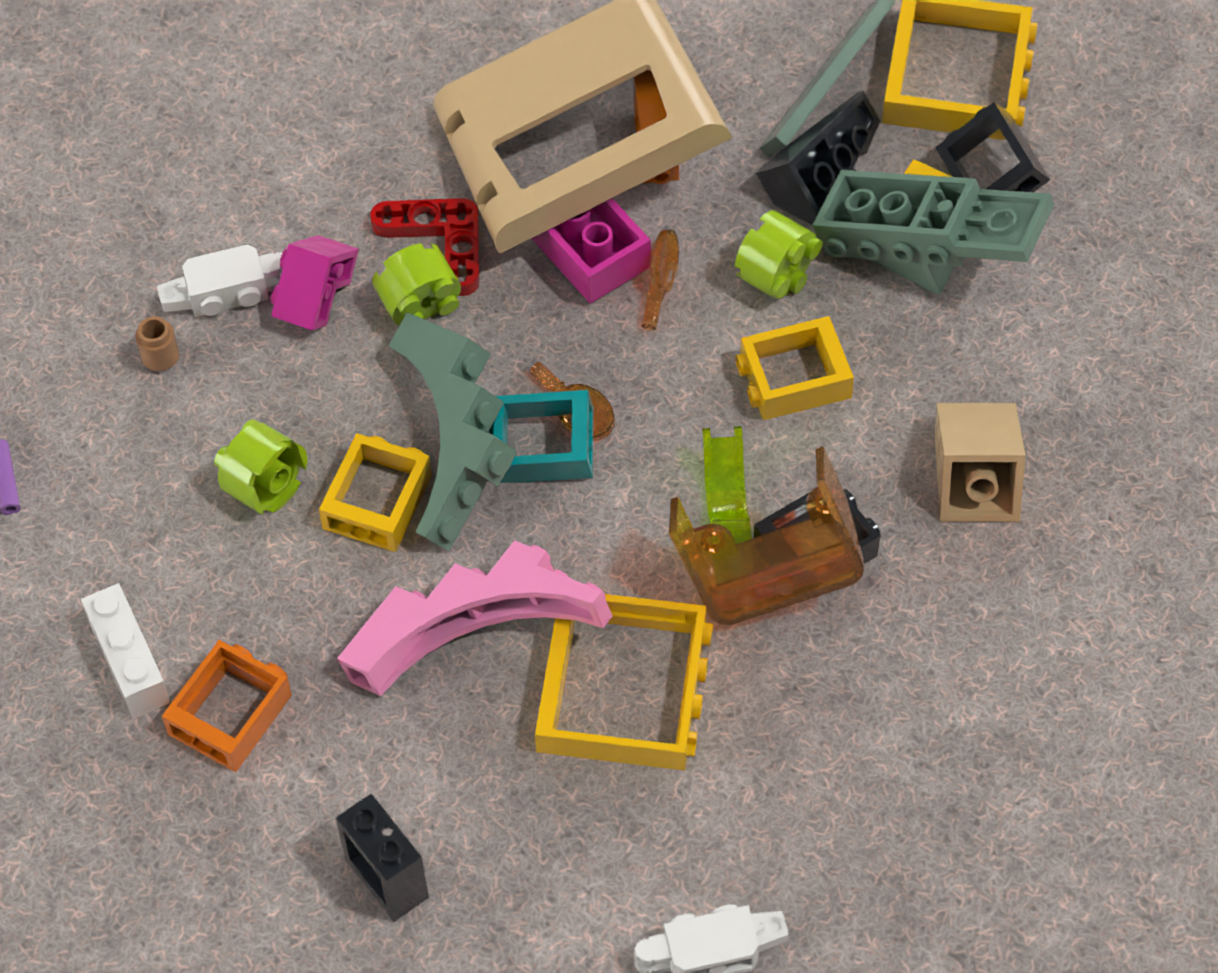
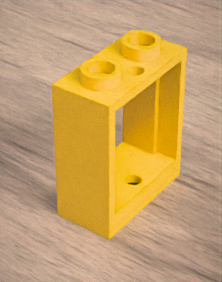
[735,316,854,421]
[319,433,432,552]

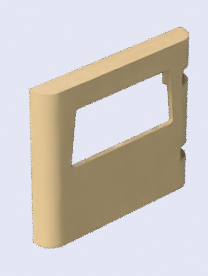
[433,0,732,254]

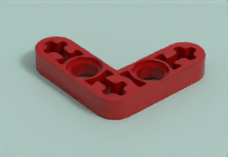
[370,198,480,296]

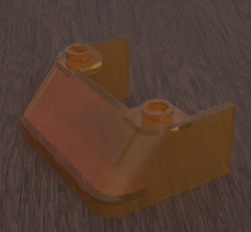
[669,446,864,625]

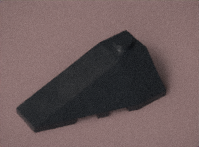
[756,90,881,225]

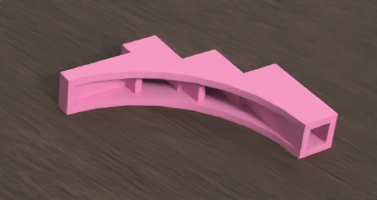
[337,540,612,696]

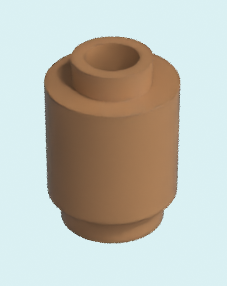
[135,316,179,371]

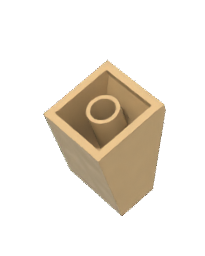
[935,403,1026,522]

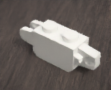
[157,245,282,317]
[634,904,788,973]

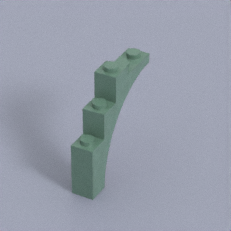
[389,312,517,551]

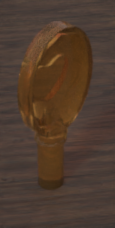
[642,229,679,330]
[530,362,615,441]

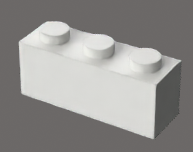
[81,583,171,719]

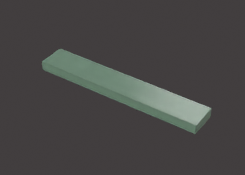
[759,0,895,157]

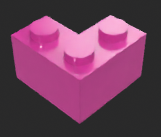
[271,235,359,331]

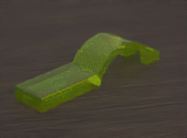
[702,426,757,602]

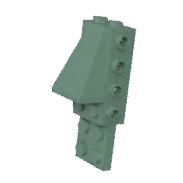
[812,170,1055,294]

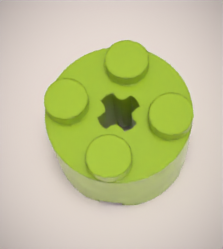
[735,210,822,299]
[372,243,461,326]
[214,419,308,514]

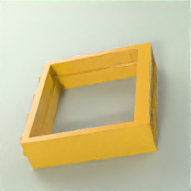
[882,0,1038,141]
[535,594,713,771]

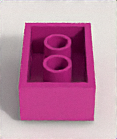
[531,198,651,304]

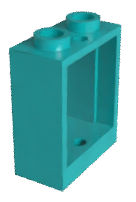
[489,390,594,483]

